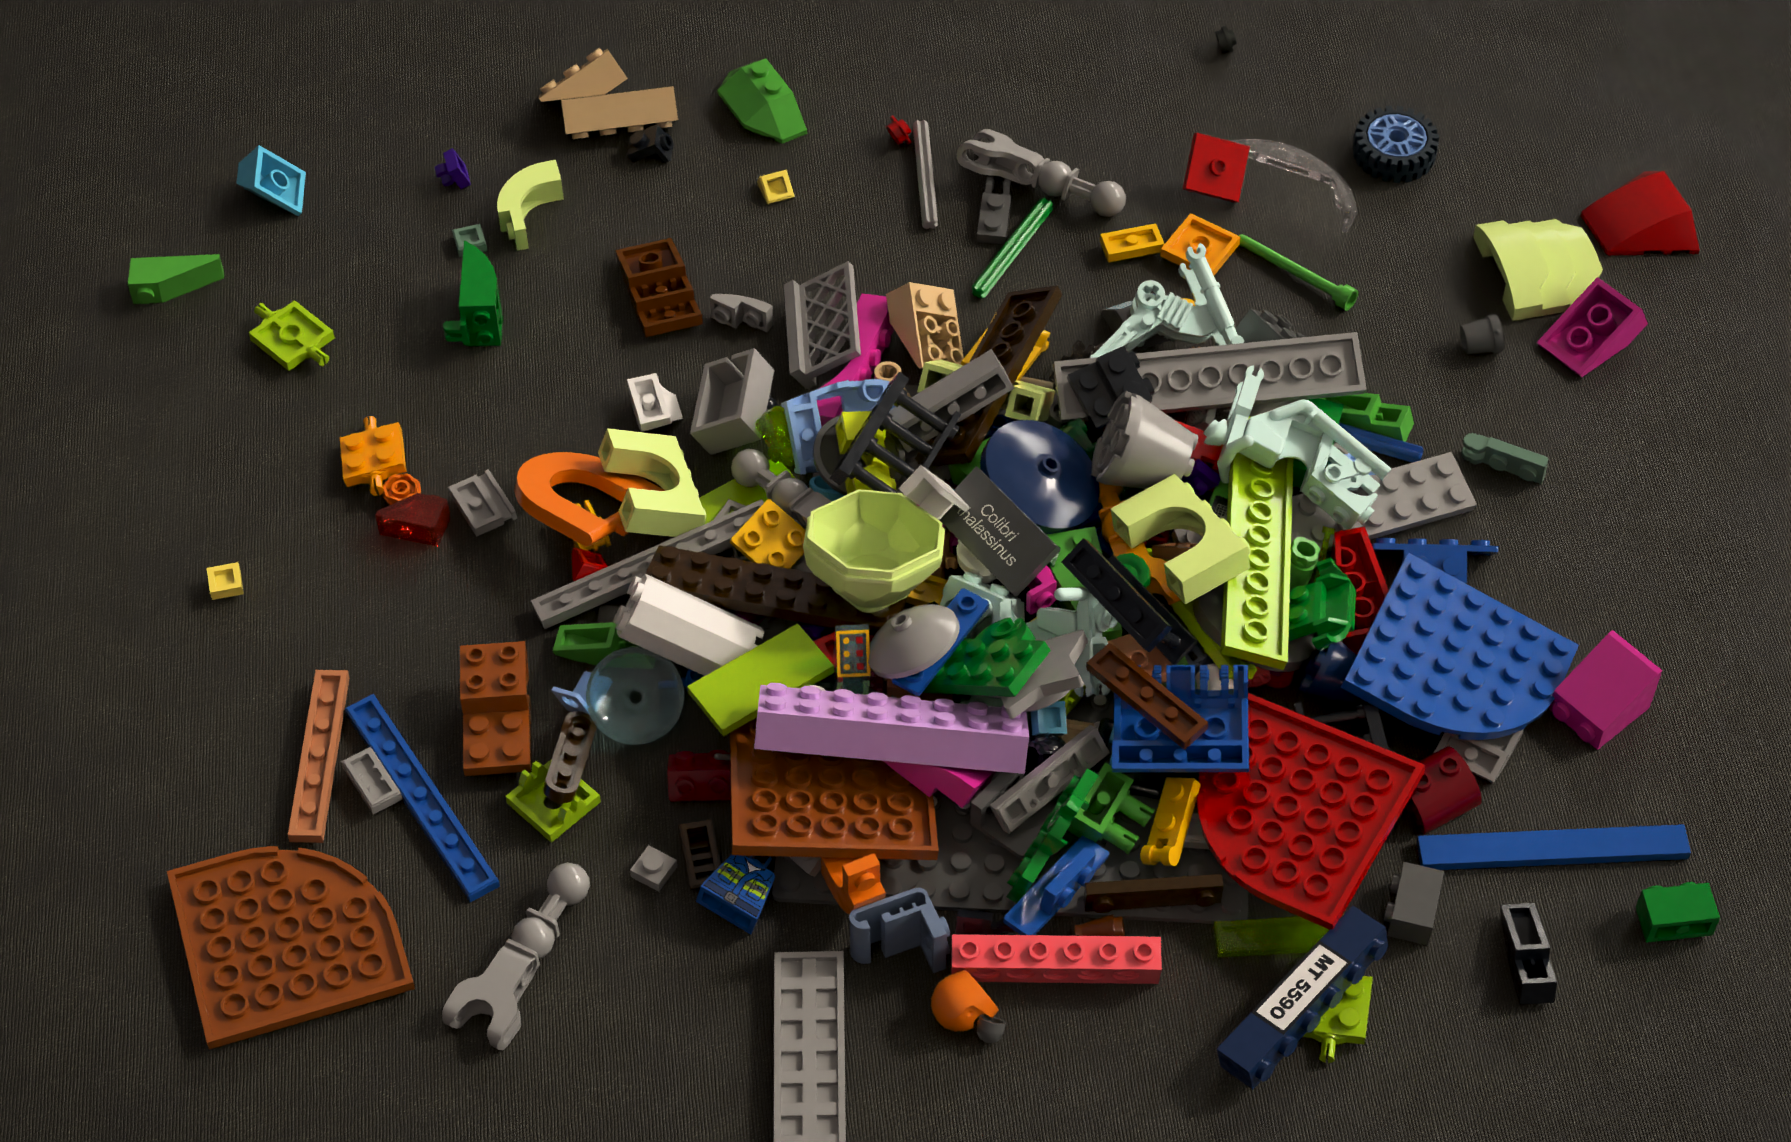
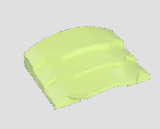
[1473,219,1603,321]

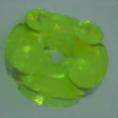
[756,406,795,466]

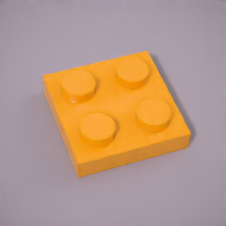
[1160,213,1241,275]

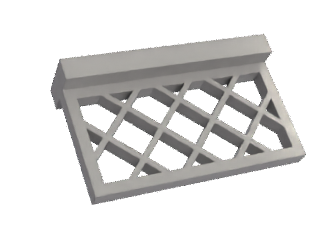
[784,261,861,389]

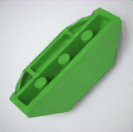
[718,58,807,144]

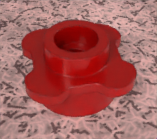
[886,115,912,145]

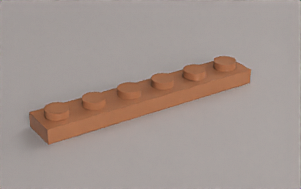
[288,670,350,843]

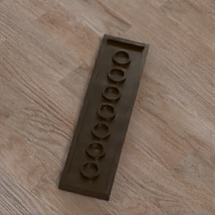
[915,285,1063,467]
[645,545,906,636]

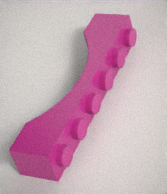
[817,294,894,427]

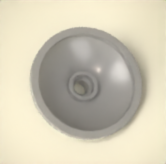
[868,604,960,679]

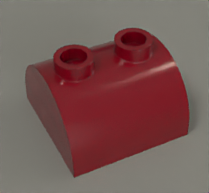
[1405,746,1482,835]

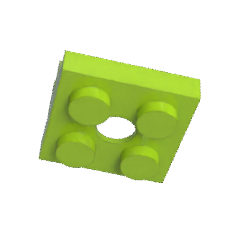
[506,759,601,843]

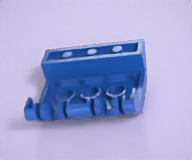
[1112,665,1249,772]

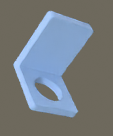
[551,671,612,716]

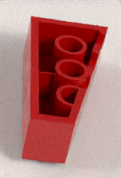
[1331,526,1388,654]

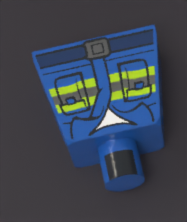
[696,854,776,934]

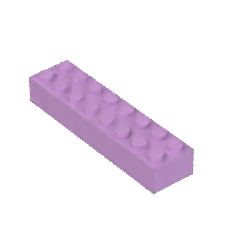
[754,683,1029,774]

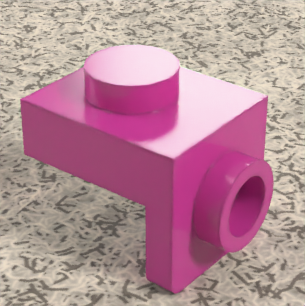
[1026,565,1057,615]

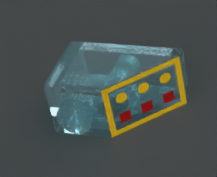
[832,624,870,695]

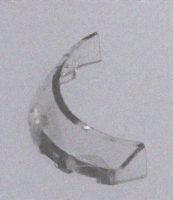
[1188,139,1357,233]

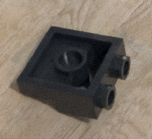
[1067,346,1154,432]

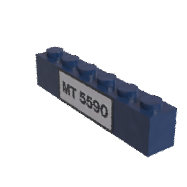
[1217,906,1388,1090]

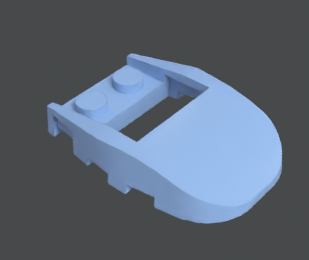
[781,379,896,475]

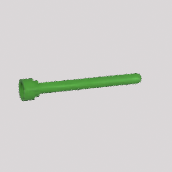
[1238,234,1359,311]

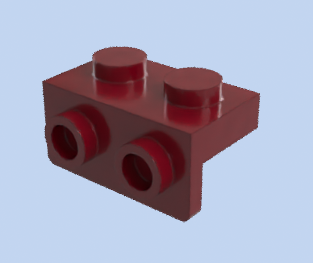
[667,750,731,802]

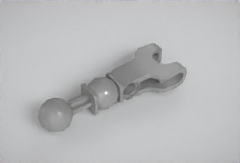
[957,129,1126,217]
[731,449,832,530]
[442,862,590,1050]

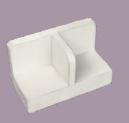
[898,465,970,520]

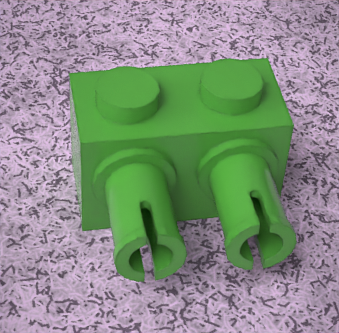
[1067,762,1155,855]

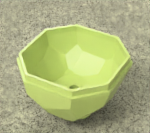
[803,489,945,613]

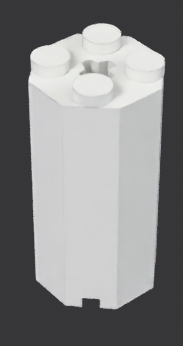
[613,574,764,676]

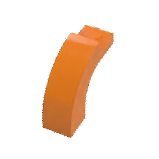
[821,853,886,914]

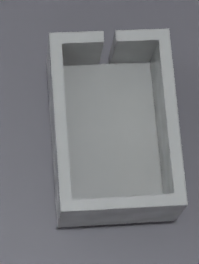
[690,348,774,455]

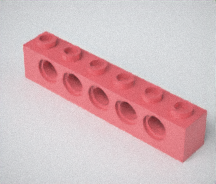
[951,934,1162,984]

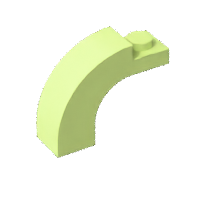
[497,160,564,251]

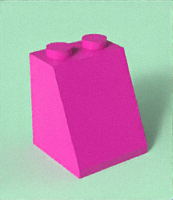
[1549,630,1663,750]

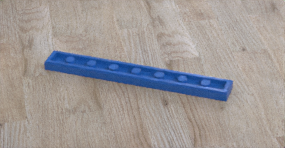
[344,694,500,902]
[1416,824,1691,870]

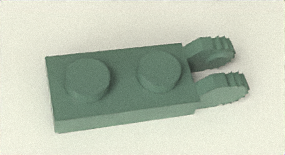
[1461,432,1549,484]

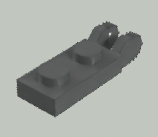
[977,176,1011,245]

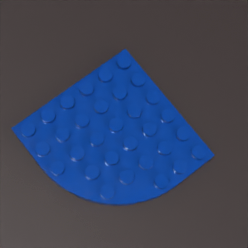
[1341,553,1579,740]

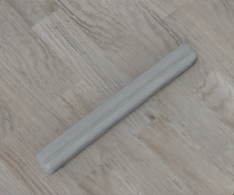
[913,120,938,229]

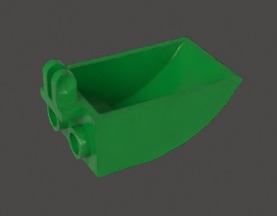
[443,240,503,346]

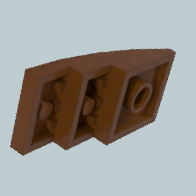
[615,238,703,337]

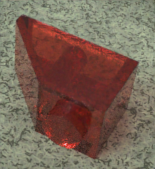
[375,493,451,547]

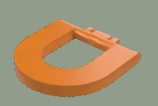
[514,452,665,547]

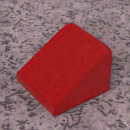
[572,548,608,581]

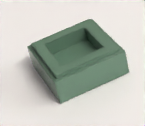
[452,224,487,257]

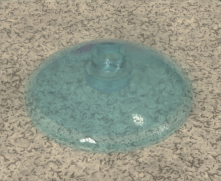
[586,647,684,745]

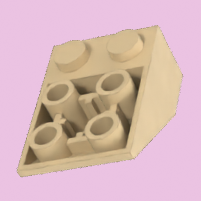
[539,47,628,102]
[886,282,964,369]

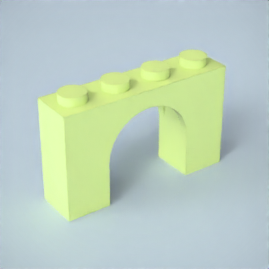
[917,359,1056,422]
[598,428,706,537]
[1111,474,1251,604]

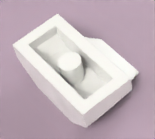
[627,373,683,432]

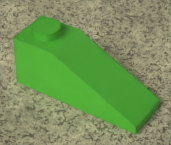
[128,254,224,304]

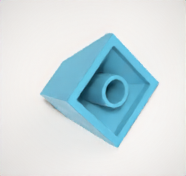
[236,145,306,216]

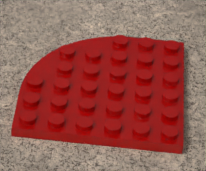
[1197,693,1425,930]

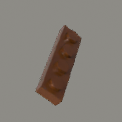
[1086,643,1208,750]

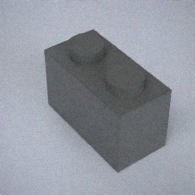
[1384,862,1444,946]

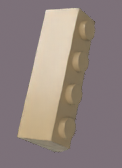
[561,86,678,139]

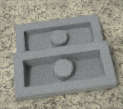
[1434,730,1523,784]

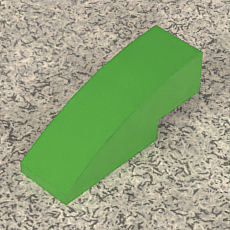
[1320,393,1414,442]
[552,622,658,669]

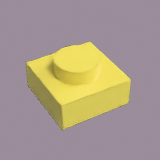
[207,562,244,600]

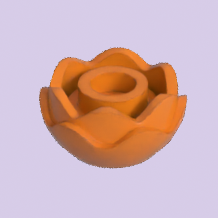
[383,473,421,509]

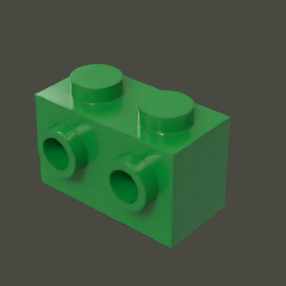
[1635,882,1720,943]

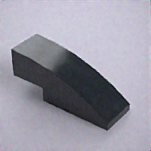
[1500,903,1557,1005]

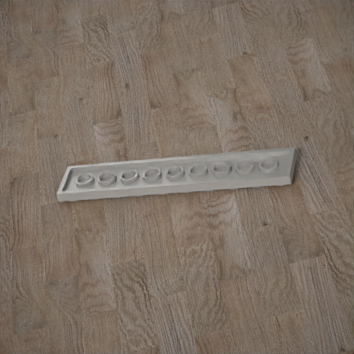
[1053,332,1367,424]
[1171,452,1477,554]

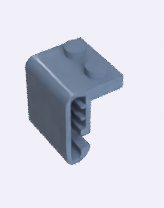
[849,888,950,973]

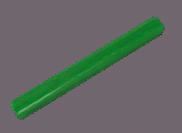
[971,197,1053,299]

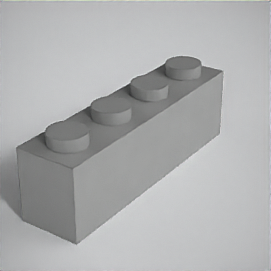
[889,349,1015,453]

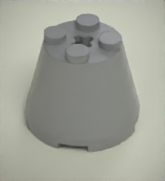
[1091,391,1198,489]

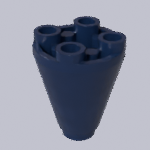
[1298,641,1361,705]

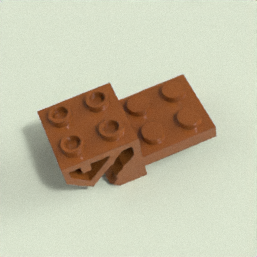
[460,641,531,776]

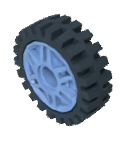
[1353,106,1439,183]

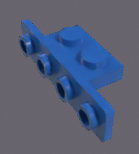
[1372,538,1498,583]
[892,588,989,696]
[1003,836,1109,935]

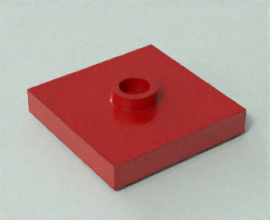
[1182,133,1250,203]

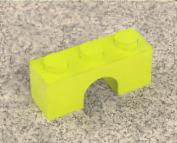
[835,411,896,494]

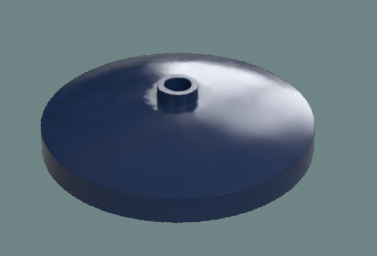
[980,420,1100,534]

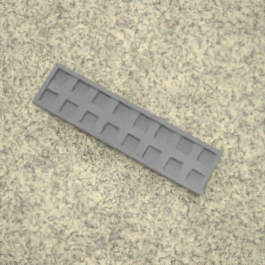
[774,951,846,1142]

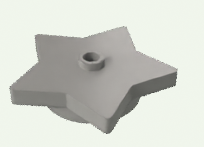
[981,630,1088,719]

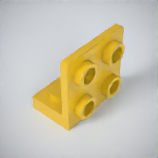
[730,499,806,569]

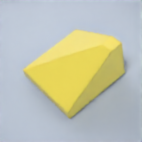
[757,170,795,204]

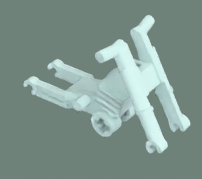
[1090,243,1244,358]

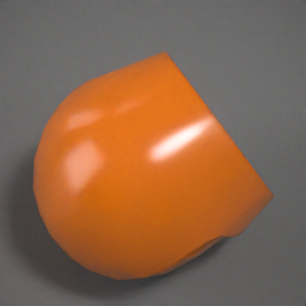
[931,970,999,1032]

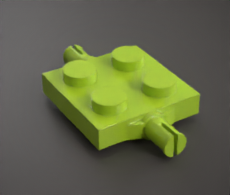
[249,300,335,371]
[1303,976,1373,1063]

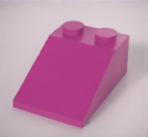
[1537,277,1648,377]

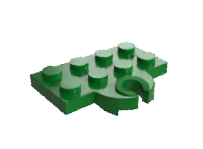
[922,617,1051,697]
[1006,768,1099,903]

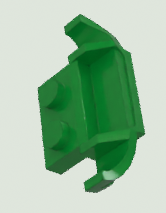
[1288,557,1356,651]

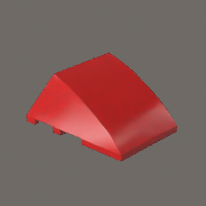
[1580,171,1700,255]

